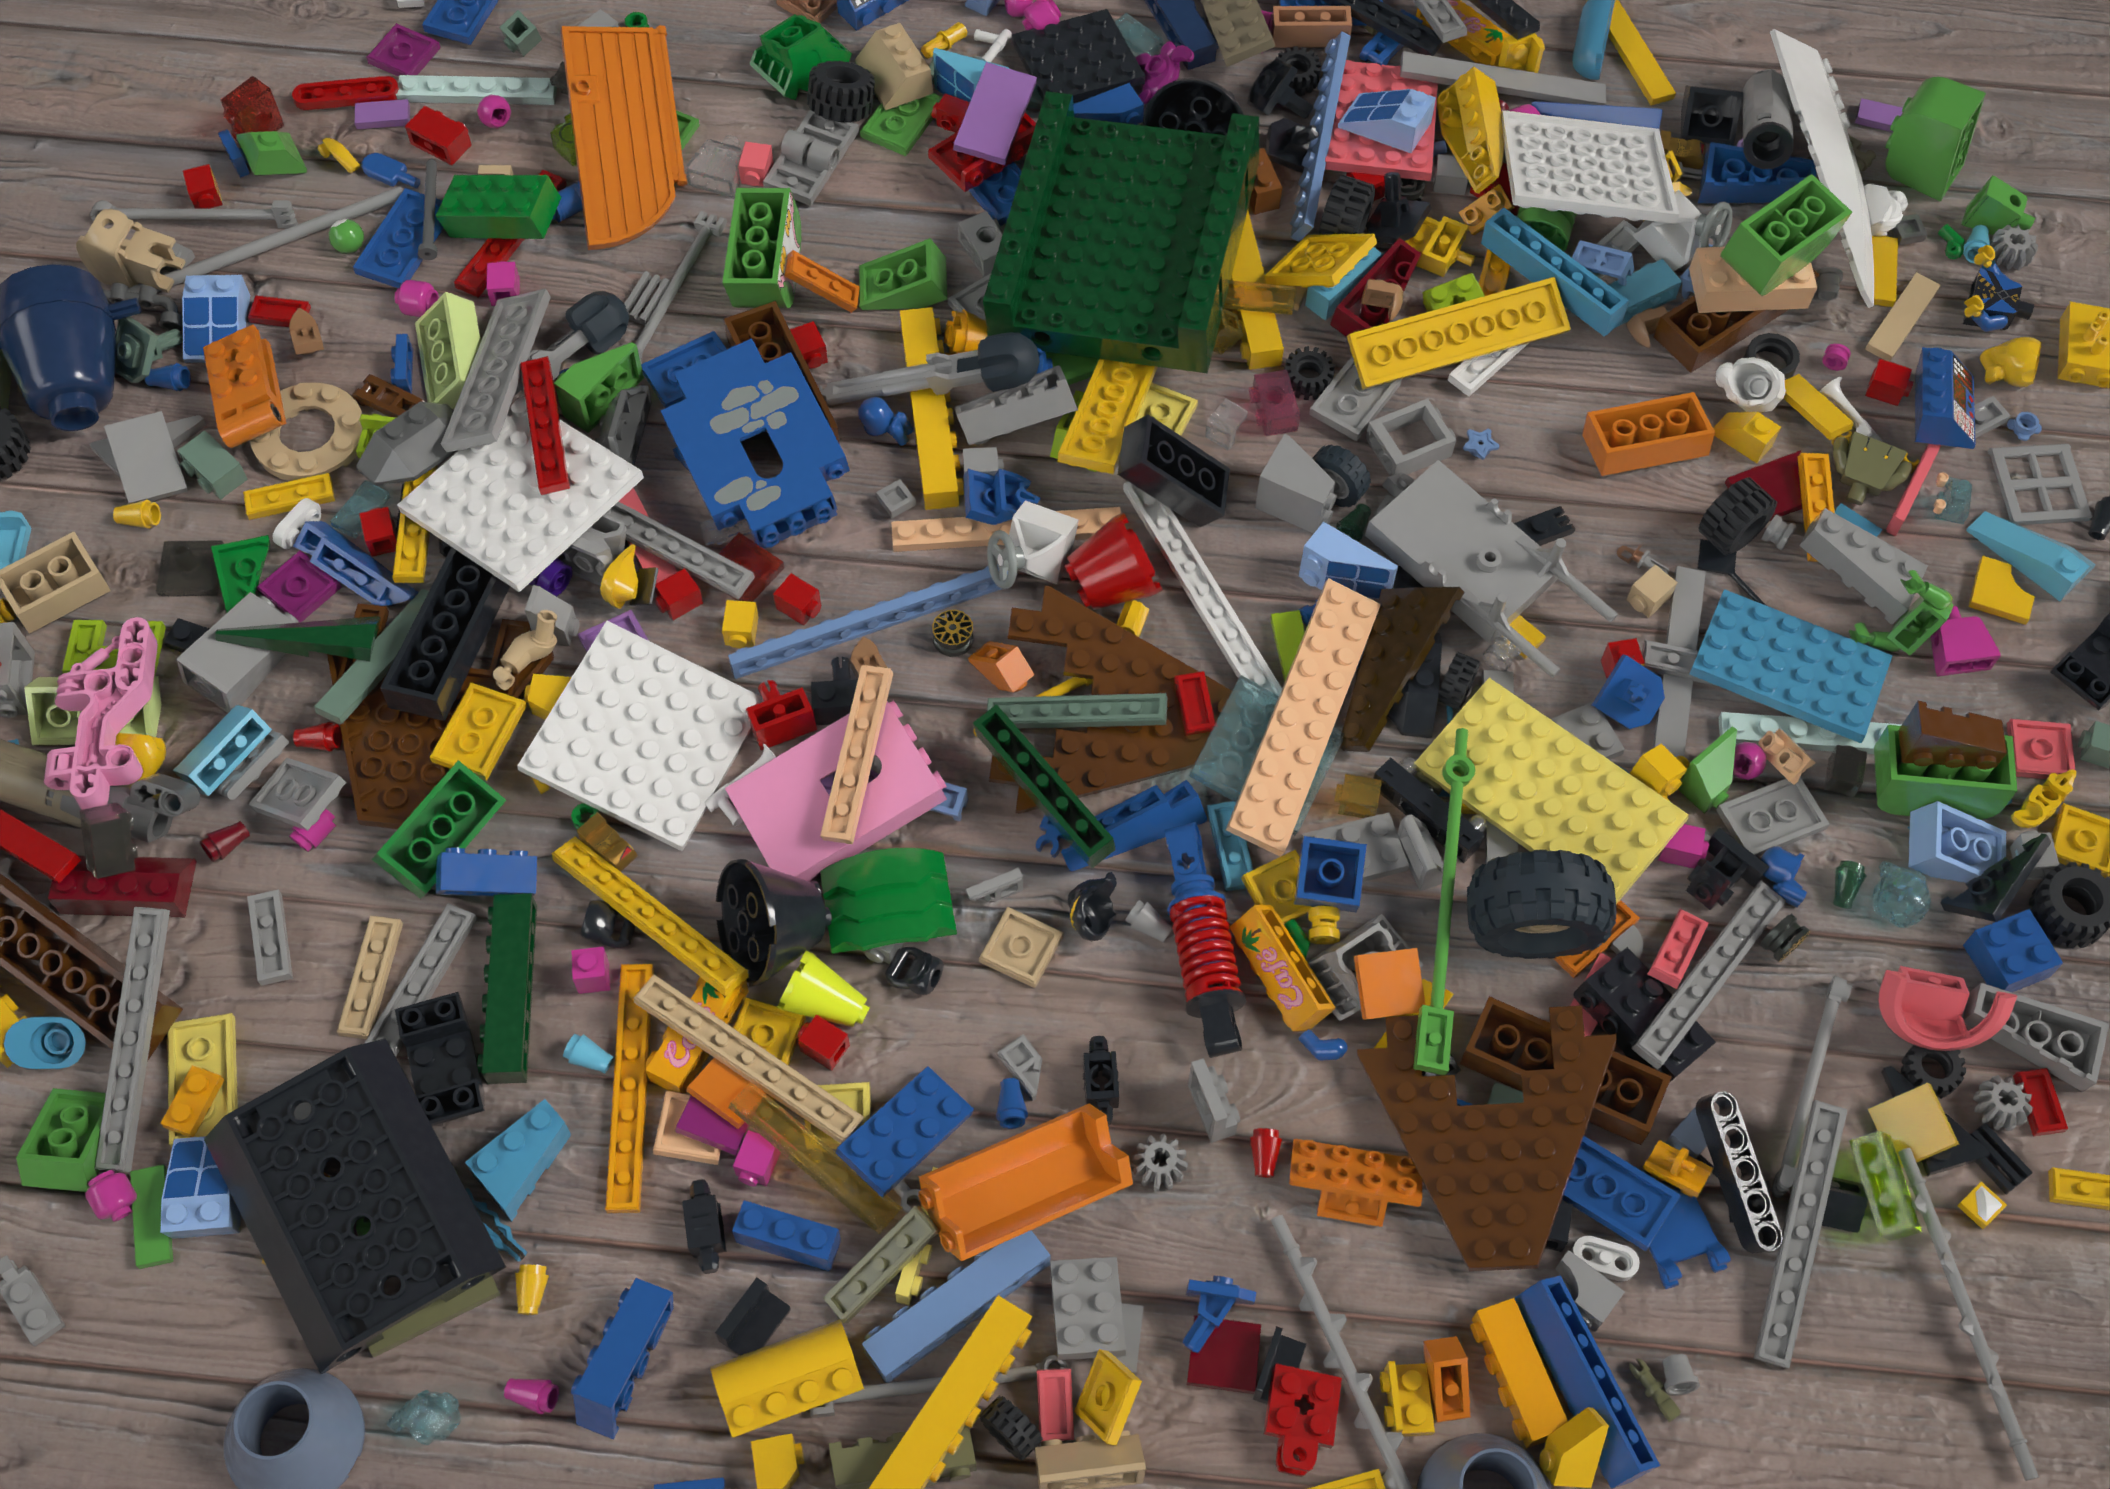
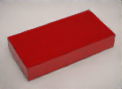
[248,295,311,327]
[1174,671,1216,736]
[2013,1068,2068,1137]

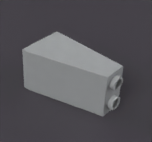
[176,592,298,713]

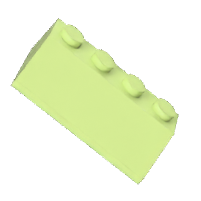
[415,292,481,409]
[24,676,162,745]

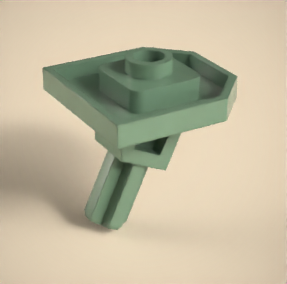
[115,316,183,383]

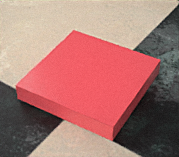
[2007,719,2075,779]

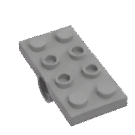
[763,110,859,206]

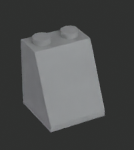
[1255,434,1337,534]

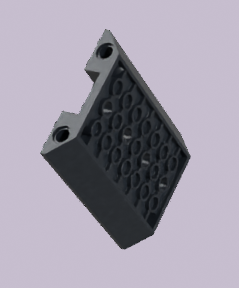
[204,1039,506,1374]

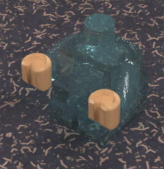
[1933,472,1972,524]

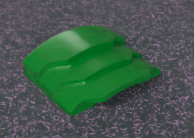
[820,848,957,954]

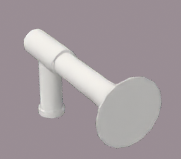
[972,29,1012,62]
[1819,377,1883,442]
[704,744,776,826]

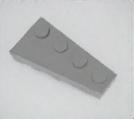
[955,365,1078,445]
[1963,983,2109,1092]

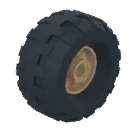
[1467,850,1616,959]

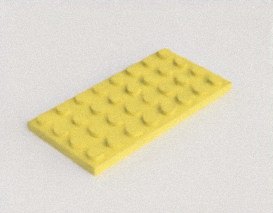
[1414,677,1689,904]

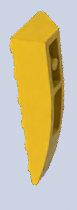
[1437,66,1504,194]

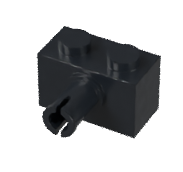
[811,657,858,725]

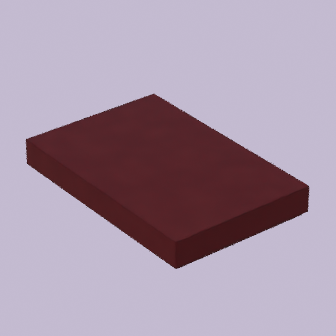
[1725,450,1802,521]

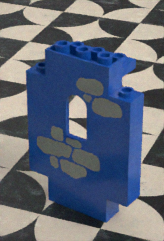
[660,339,850,551]

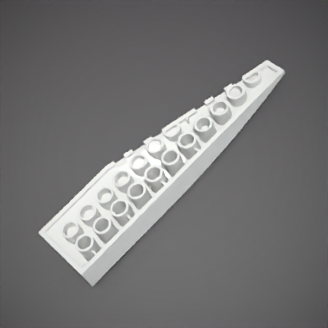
[1770,29,1874,308]

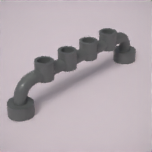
[103,283,183,331]

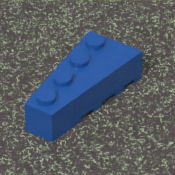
[1698,142,1816,203]
[571,1278,674,1439]

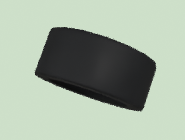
[1743,333,1800,380]

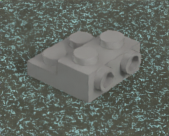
[1188,1058,1240,1143]

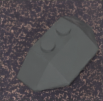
[594,385,652,466]
[356,401,458,486]

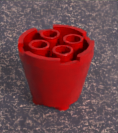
[1064,512,1163,610]

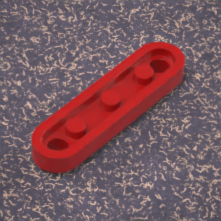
[292,76,399,110]

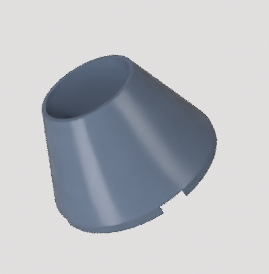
[224,1368,365,1489]
[1416,1433,1552,1489]

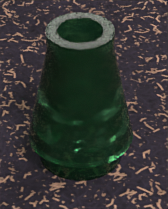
[1336,504,1371,542]
[1833,860,1867,909]

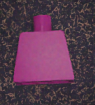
[1930,606,2001,677]

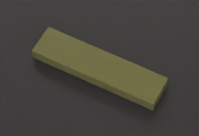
[823,1205,940,1324]
[368,1276,501,1357]

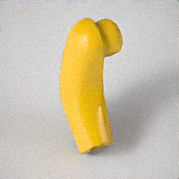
[317,137,360,174]

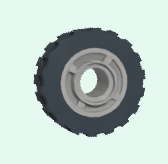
[1312,444,1371,508]

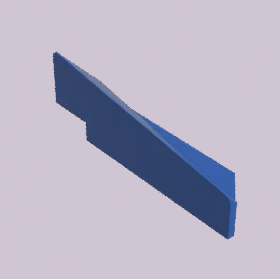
[1531,101,1663,129]
[293,521,419,606]
[1061,780,1207,871]

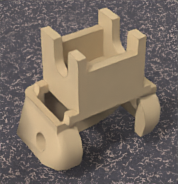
[76,209,186,293]

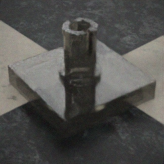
[156,540,224,597]

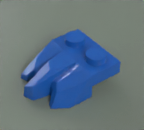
[963,469,1040,525]

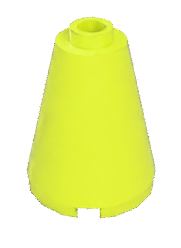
[777,950,870,1027]

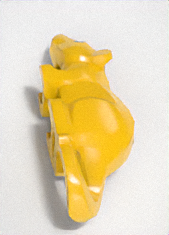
[2011,769,2077,828]

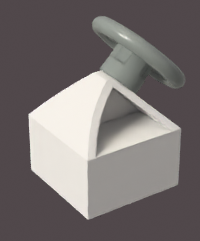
[1632,190,1732,271]
[987,501,1079,589]

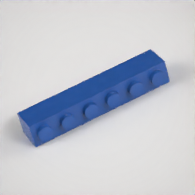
[1515,1275,1661,1489]

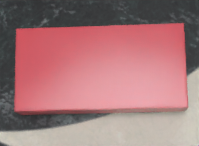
[1037,1368,1074,1442]

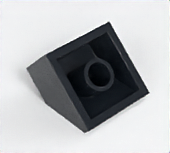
[1680,85,1743,146]

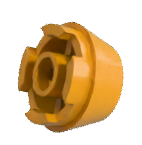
[944,309,988,355]

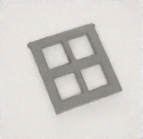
[1988,443,2092,525]

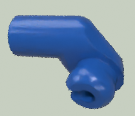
[1298,1029,1348,1061]

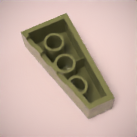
[828,1425,977,1489]

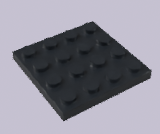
[1011,9,1145,103]

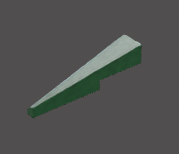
[215,616,381,662]

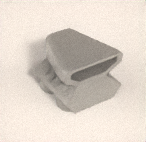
[562,514,627,586]

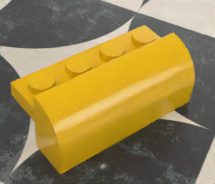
[710,1320,864,1438]

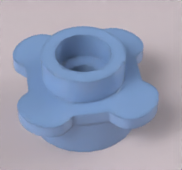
[2007,412,2042,441]

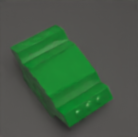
[749,14,852,101]

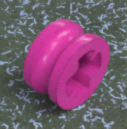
[1822,343,1851,371]

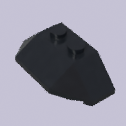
[1387,633,1442,739]

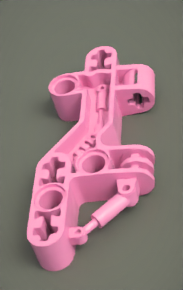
[44,617,158,814]

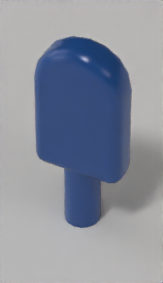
[362,153,421,188]

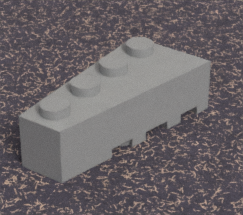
[1800,508,1928,625]

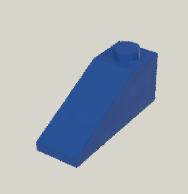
[1073,83,1144,125]

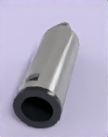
[1742,69,1794,169]

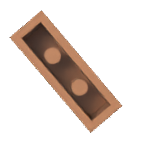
[1271,6,1352,48]

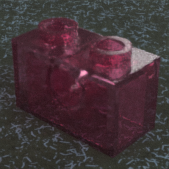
[1249,370,1300,436]

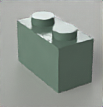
[177,430,248,500]

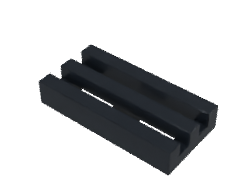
[1970,1123,2033,1195]

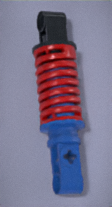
[1165,822,1246,1058]

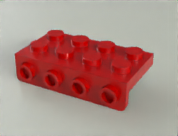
[928,113,1036,192]

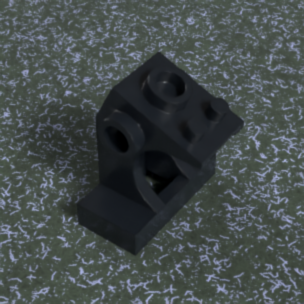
[1686,828,1769,910]

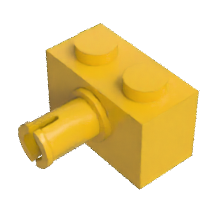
[1629,743,1690,801]

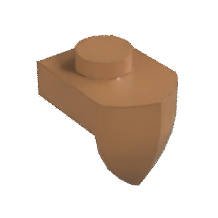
[1361,279,1403,321]
[1626,306,1667,348]
[289,308,324,355]
[850,637,887,679]

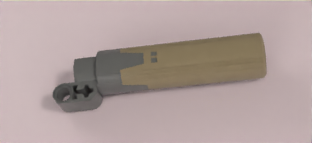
[0,739,200,843]

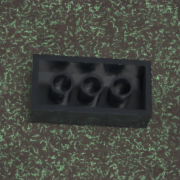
[1117,414,1230,527]

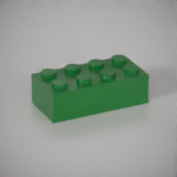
[436,175,561,239]
[372,760,506,899]

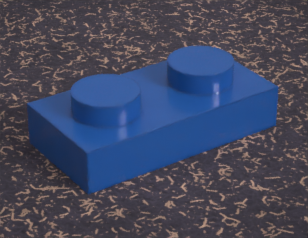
[390,334,413,394]

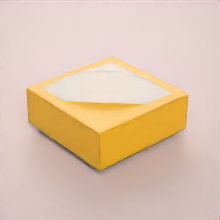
[1957,1182,2007,1230]

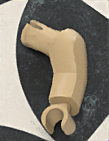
[493,610,557,690]

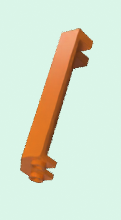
[918,1103,1133,1261]

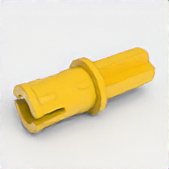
[921,22,967,59]

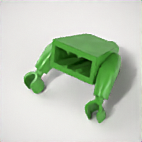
[1849,570,1954,656]

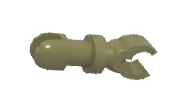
[1629,1358,1681,1422]

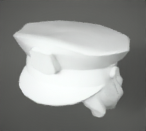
[1864,184,1908,236]
[1716,357,1786,412]

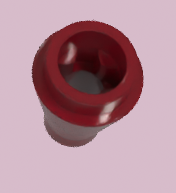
[200,821,250,862]

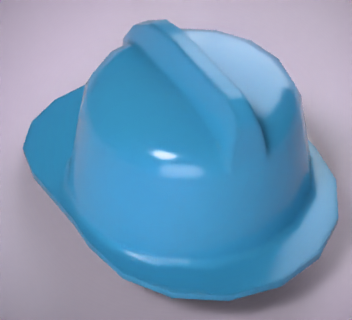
[4,1017,86,1069]

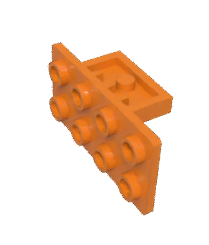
[1289,1139,1423,1227]

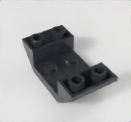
[2050,613,2110,711]
[394,992,485,1126]

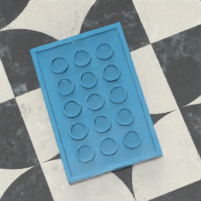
[1689,589,1893,743]

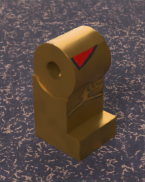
[1660,130,1706,169]
[577,812,638,871]

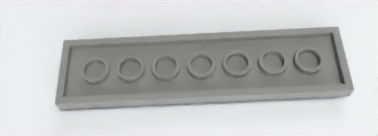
[441,288,551,453]

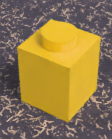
[722,600,759,649]

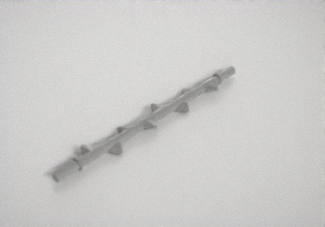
[1898,1148,2039,1481]
[1271,1215,1413,1489]

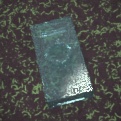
[1115,13,1163,55]
[330,480,391,539]

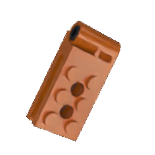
[203,324,287,448]

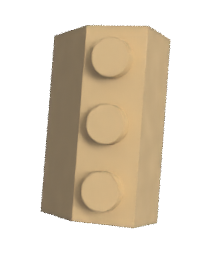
[855,23,933,110]
[1035,1431,1146,1489]

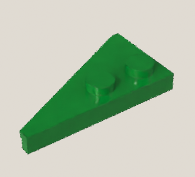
[211,535,270,613]

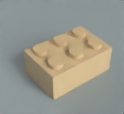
[0,532,111,634]

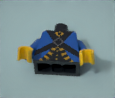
[1963,245,2034,332]

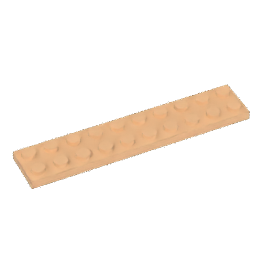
[1226,578,1381,857]

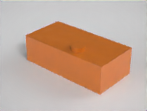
[1582,392,1715,476]

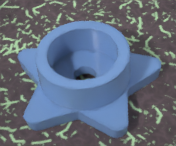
[1463,429,1499,460]

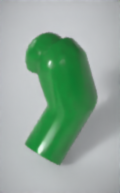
[1938,224,1965,259]
[1284,919,1310,959]

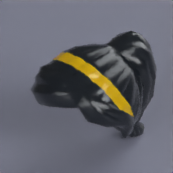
[1067,872,1117,942]

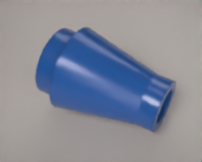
[145,363,191,391]
[996,1078,1028,1129]

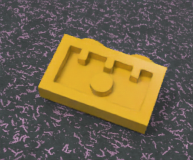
[1498,33,1545,73]
[1379,1361,1435,1437]

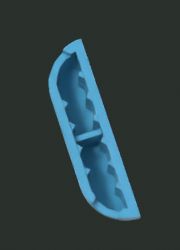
[1572,0,1615,80]

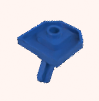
[1591,654,1665,729]
[1182,1276,1256,1353]

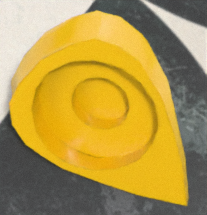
[600,544,638,609]

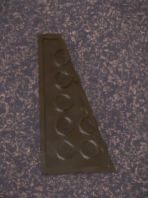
[1338,586,1465,752]

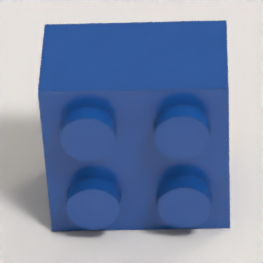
[1294,836,1367,913]
[1963,909,2063,992]

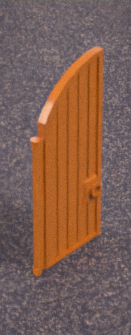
[561,25,687,250]

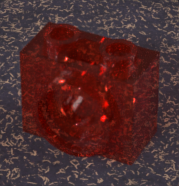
[220,76,284,142]

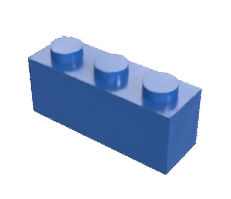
[436,848,537,896]
[732,1200,841,1271]

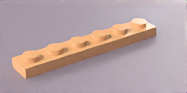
[820,665,893,844]

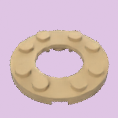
[250,383,363,481]

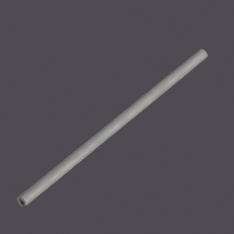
[108,186,403,304]

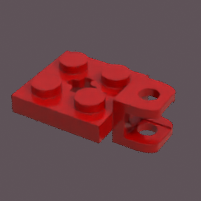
[1263,1363,1342,1477]

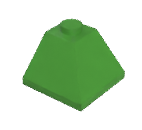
[236,131,307,175]
[1678,726,1737,814]

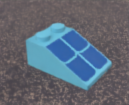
[933,48,1009,102]

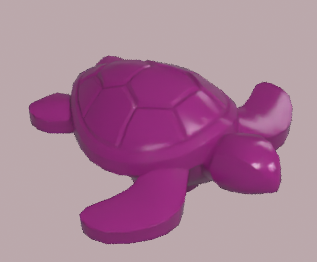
[1136,41,1194,105]

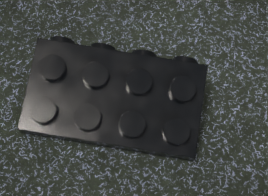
[1573,947,1716,1083]

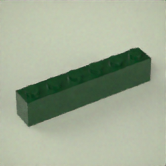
[973,704,1116,869]
[478,893,537,1084]

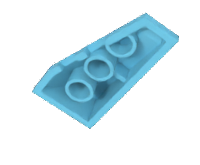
[1966,511,2096,601]

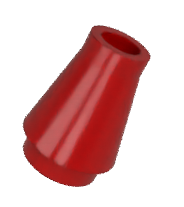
[293,721,342,752]
[1250,1128,1282,1178]

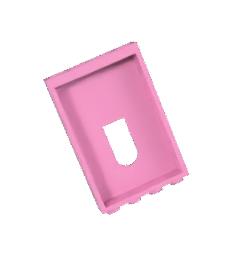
[725,700,947,882]

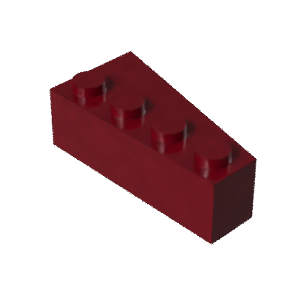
[1330,238,1421,336]

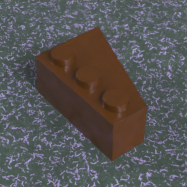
[1898,700,2007,770]

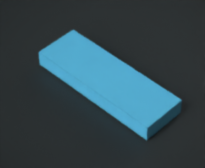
[1206,800,1253,892]

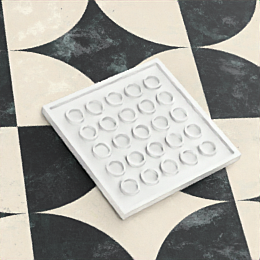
[1501,110,1679,224]
[397,395,644,592]
[517,621,764,851]

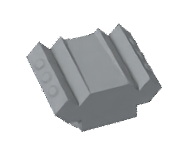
[1307,914,1423,1021]

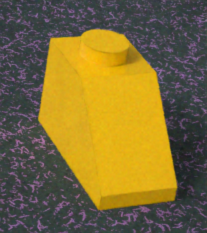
[1713,411,1781,464]
[1539,1407,1609,1488]
[751,1433,805,1489]

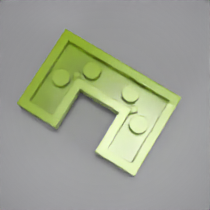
[62,620,166,676]

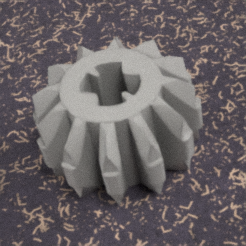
[1990,224,2038,271]
[1973,1075,2033,1132]
[1132,1134,1188,1191]

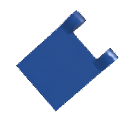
[1649,1188,1731,1289]

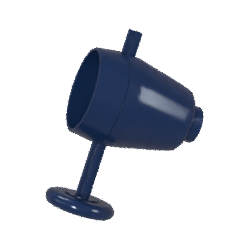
[0,264,142,431]

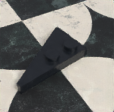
[1940,833,2051,922]
[1881,1066,1990,1176]

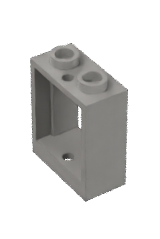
[1366,398,1456,476]
[0,622,35,718]

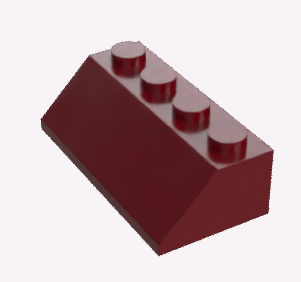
[48,855,197,918]

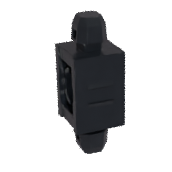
[1083,1036,1119,1126]
[682,1179,727,1274]

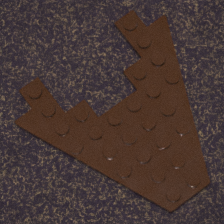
[989,585,1242,814]
[327,603,554,829]
[1357,1005,1617,1272]

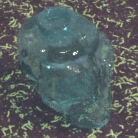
[386,1390,461,1445]

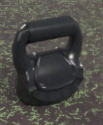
[580,900,636,948]
[885,947,944,995]

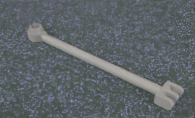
[90,200,298,228]
[635,211,727,364]
[1771,975,1852,1198]
[810,1355,1067,1418]

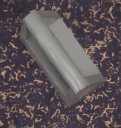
[1397,815,1444,891]

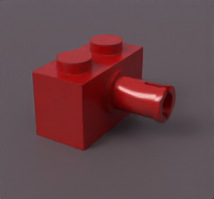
[746,680,817,751]

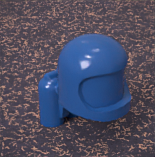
[858,397,914,446]
[1760,846,1807,908]

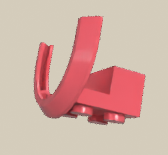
[1878,966,2017,1051]

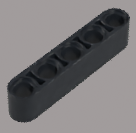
[1695,1091,1783,1253]

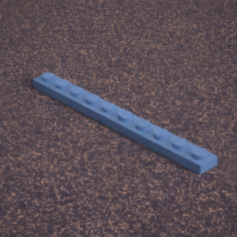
[1290,31,1350,242]
[728,565,1008,679]

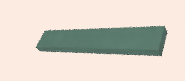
[314,588,429,725]
[987,693,1168,728]

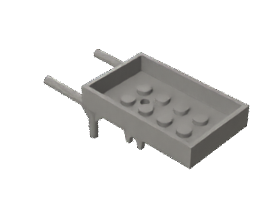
[1365,460,1618,678]

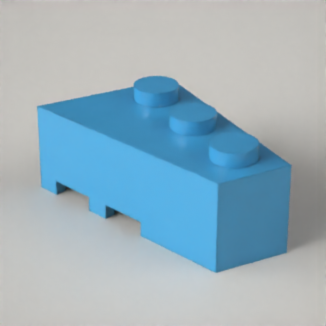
[465,1099,571,1222]

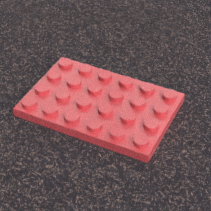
[1325,60,1438,181]

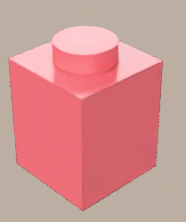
[738,142,774,187]

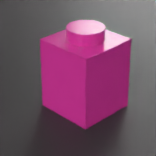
[486,261,520,306]
[1658,824,1709,869]
[571,947,610,994]
[733,1130,781,1187]

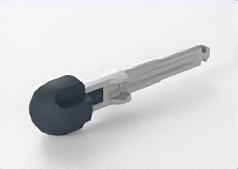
[514,291,629,396]
[818,332,1040,406]

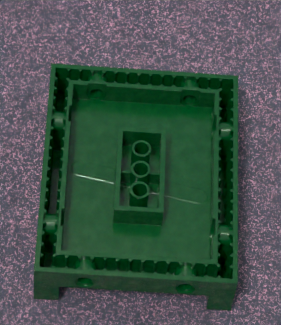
[983,91,1259,374]

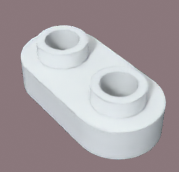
[273,498,321,549]
[1571,1236,1640,1282]

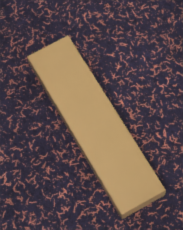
[1865,272,1941,362]
[337,916,403,1039]

